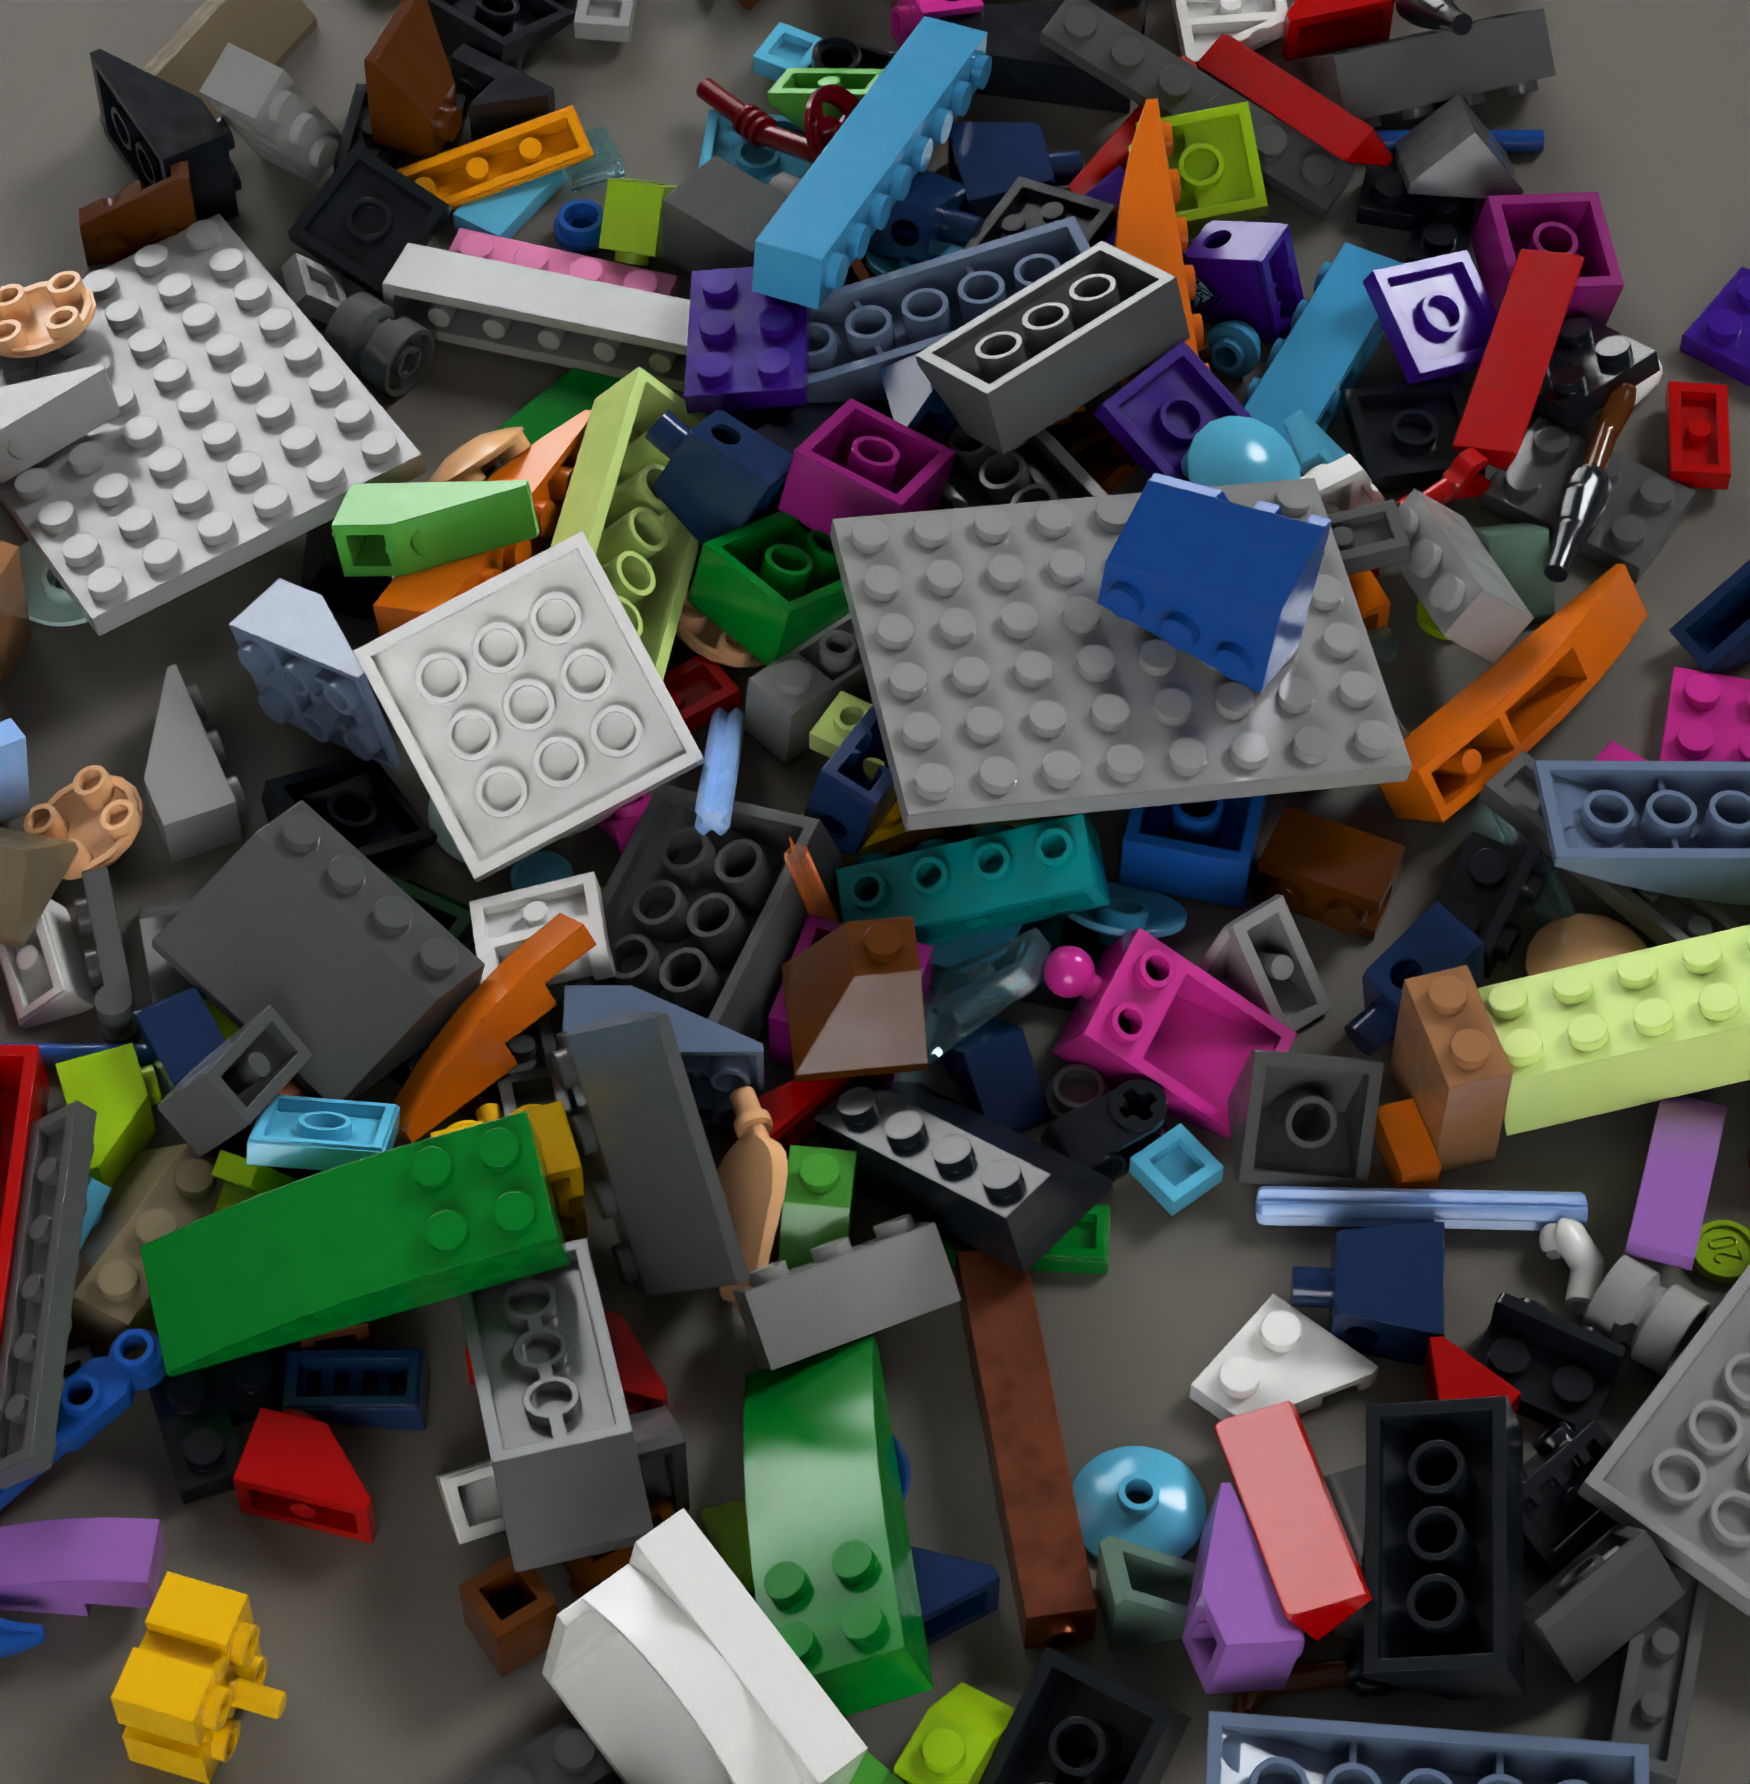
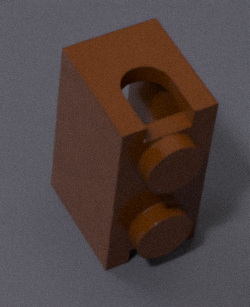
[1254,805,1406,940]

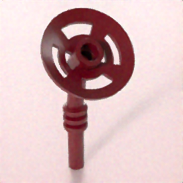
[696,78,859,163]

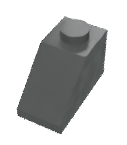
[156,1005,313,1157]

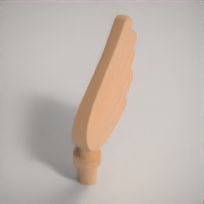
[717,1086,788,1312]

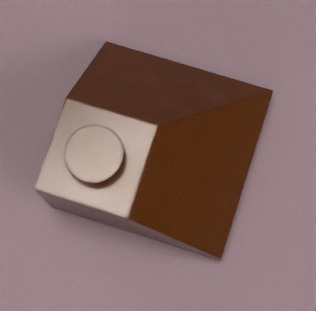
[364,0,462,158]
[781,916,928,1082]

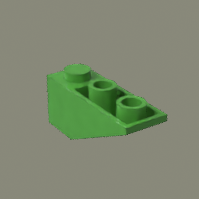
[331,480,540,577]

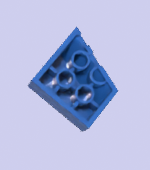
[1097,473,1332,694]

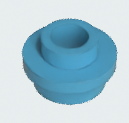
[1206,320,1261,378]

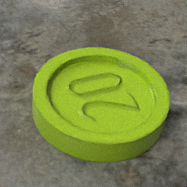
[1693,1220,1750,1284]

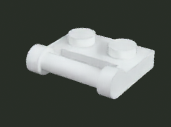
[469,871,616,987]

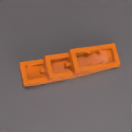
[393,913,597,1143]

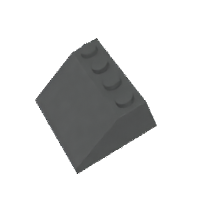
[550,785,846,1041]
[152,800,485,1101]
[551,1010,750,1296]

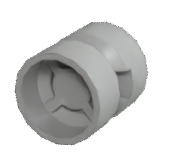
[1581,1254,1711,1378]

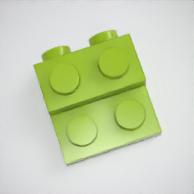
[1127,101,1269,239]

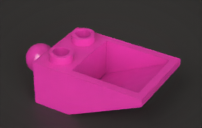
[1043,927,1297,1140]

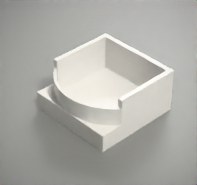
[353,531,704,883]
[542,1508,868,1784]

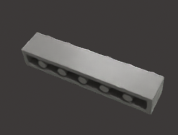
[382,243,690,391]

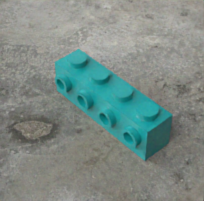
[836,813,1110,945]

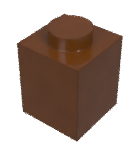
[459,1554,559,1677]

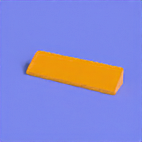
[397,105,594,211]

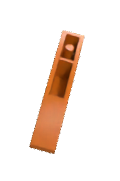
[1114,98,1210,388]
[373,410,591,636]
[1379,564,1648,823]

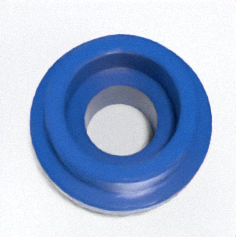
[553,199,603,252]

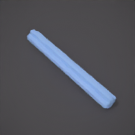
[695,707,745,836]
[1255,1186,1588,1231]

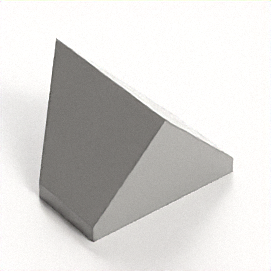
[1197,894,1332,1032]

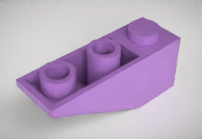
[1182,1482,1305,1694]

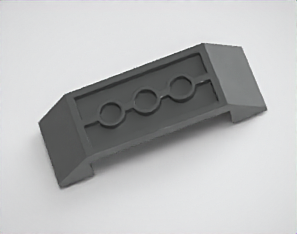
[458,1238,654,1573]

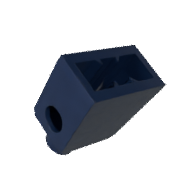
[947,122,1083,220]
[866,170,985,263]
[645,410,793,546]
[803,704,897,855]
[1344,901,1485,1056]
[1290,1222,1445,1366]

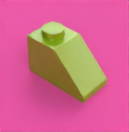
[599,178,677,266]
[55,1043,162,1188]
[894,1682,1015,1784]

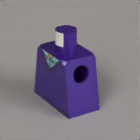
[1182,220,1304,345]

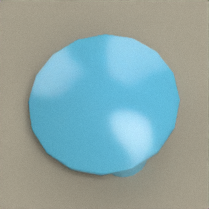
[1181,415,1301,487]

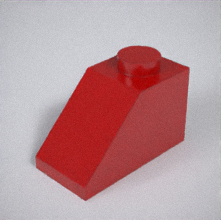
[233,1407,377,1544]

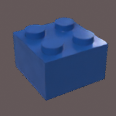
[1119,795,1268,909]

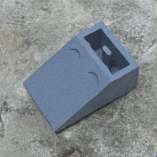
[229,578,403,770]
[563,985,765,1128]

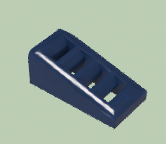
[282,1348,430,1430]

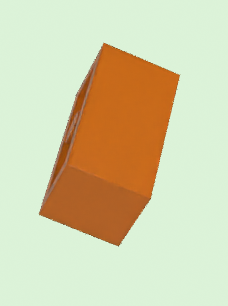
[1374,1098,1442,1189]

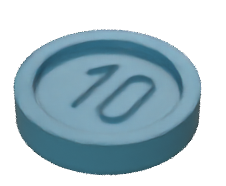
[510,851,574,891]

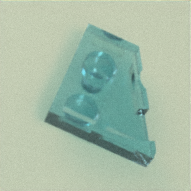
[924,927,1052,1065]

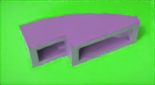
[1624,1095,1727,1270]
[0,1517,167,1616]

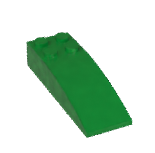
[688,497,953,666]
[140,1111,571,1377]
[743,1333,934,1717]

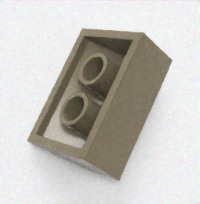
[71,1143,225,1360]

